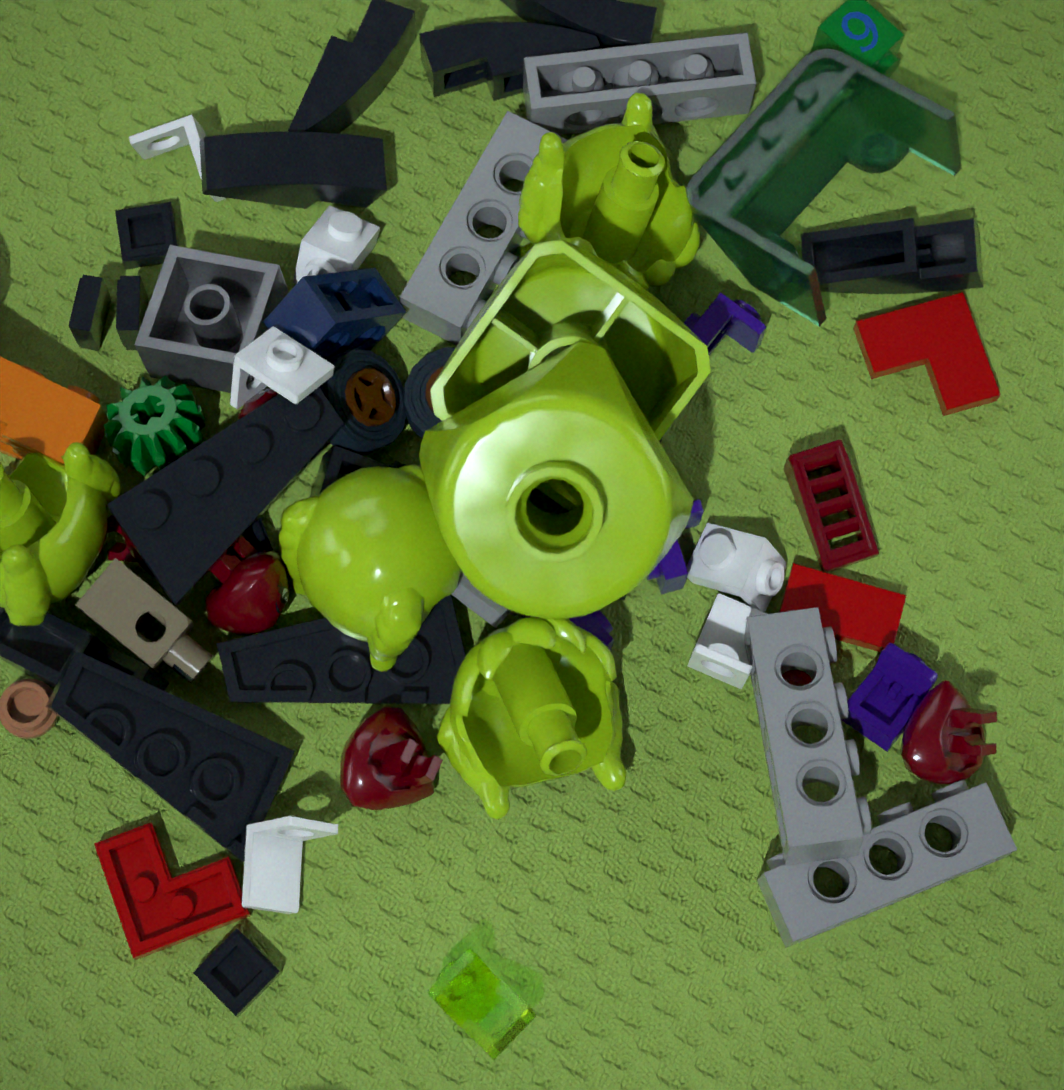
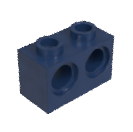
[263,268,407,360]

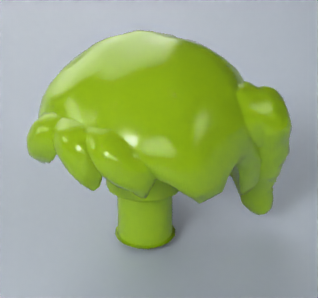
[518,93,700,290]
[0,442,121,626]
[278,464,461,672]
[437,617,626,820]

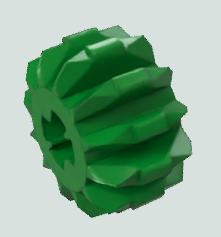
[103,375,205,477]

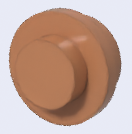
[0,679,58,739]

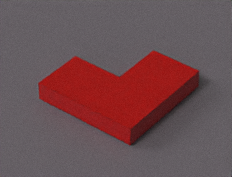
[853,292,1001,416]
[779,563,907,686]
[94,822,251,960]

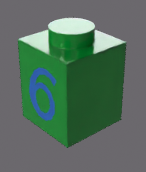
[811,0,904,95]

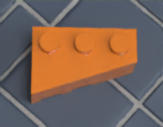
[0,356,109,464]

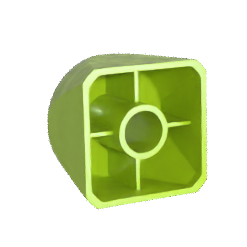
[430,240,711,511]
[419,342,694,619]

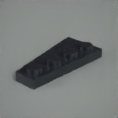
[107,387,344,607]
[217,594,466,704]
[46,650,295,862]

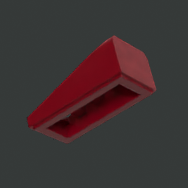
[783,439,879,573]

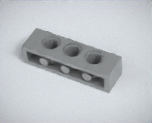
[523,32,756,135]
[400,111,567,345]
[744,607,871,866]
[757,780,1017,948]

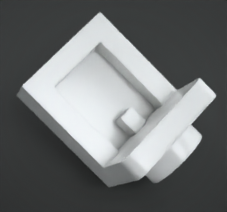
[293,205,380,285]
[686,522,786,612]

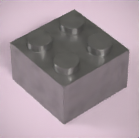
[134,245,289,393]

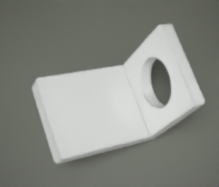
[128,114,226,202]
[230,326,334,409]
[687,594,767,690]
[242,816,338,914]

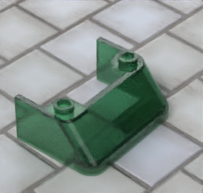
[686,49,962,327]

